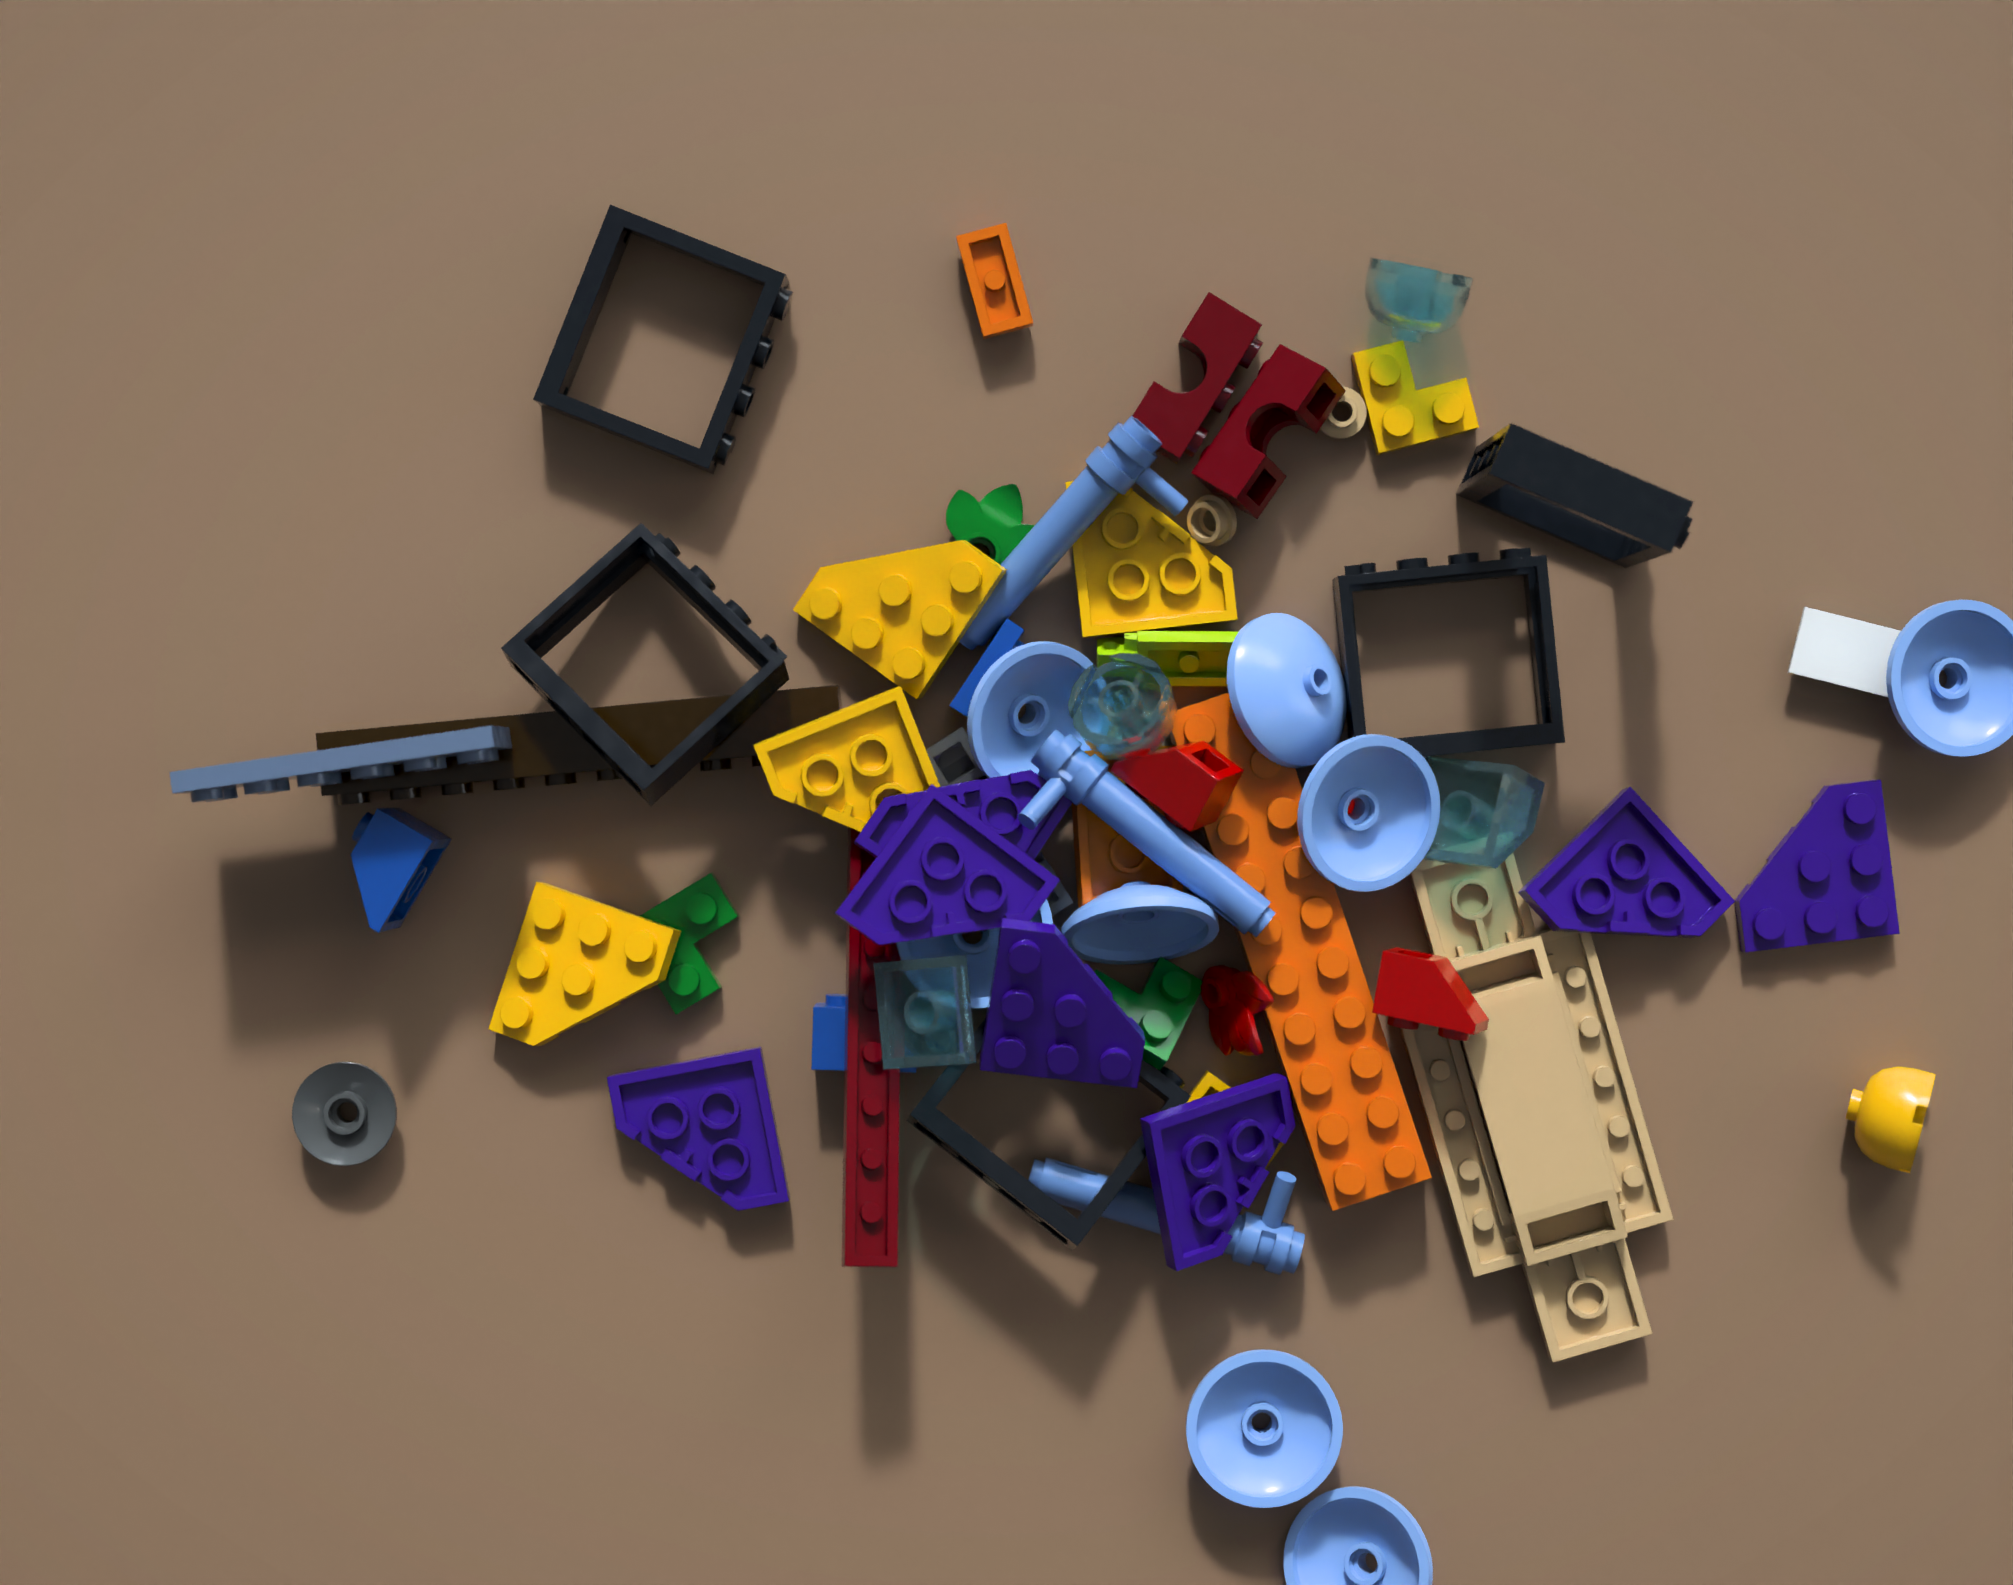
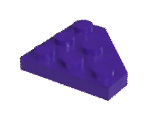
[854,770,1072,932]
[1735,780,1900,953]
[835,784,1060,946]
[1518,787,1735,938]
[980,918,1145,1088]
[607,1047,790,1211]
[1140,1073,1296,1271]

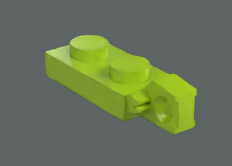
[1096,631,1239,686]

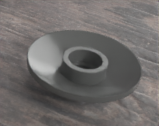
[292,1062,397,1166]

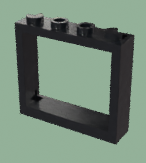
[533,205,793,474]
[1456,423,1693,568]
[501,523,789,806]
[1332,548,1565,757]
[906,1018,1191,1250]

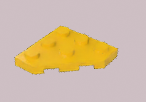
[1065,481,1238,638]
[793,540,1007,699]
[753,686,940,832]
[488,882,681,1046]

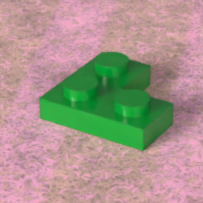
[640,872,739,1015]
[1094,956,1203,1070]

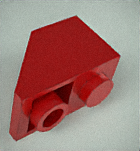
[1110,740,1244,832]
[1372,947,1489,1041]

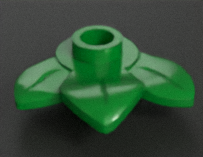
[946,484,1034,564]

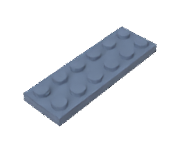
[169,726,512,803]

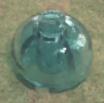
[1365,258,1473,344]
[1068,653,1177,760]

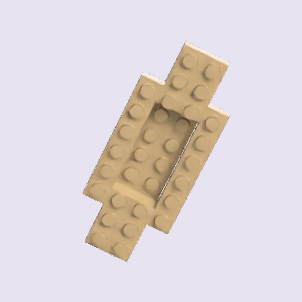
[1400,834,1674,1363]

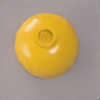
[1845,1066,1936,1173]

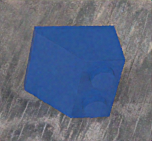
[350,808,452,933]

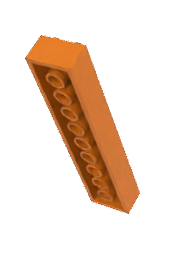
[1163,693,1432,1211]

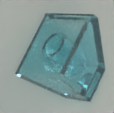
[1423,756,1545,869]
[874,955,976,1070]

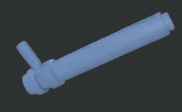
[960,416,1188,650]
[1018,729,1276,937]
[1028,1157,1305,1275]

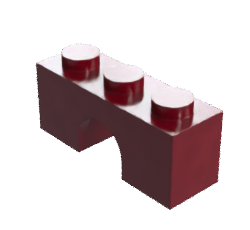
[1133,292,1263,464]
[1191,344,1346,519]

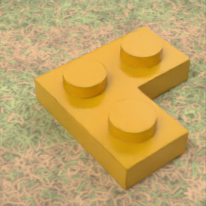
[1351,340,1479,455]

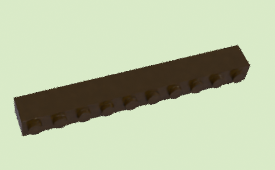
[316,685,842,805]

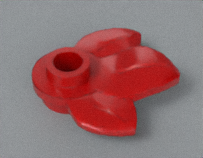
[1201,965,1274,1056]

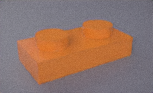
[956,223,1033,340]

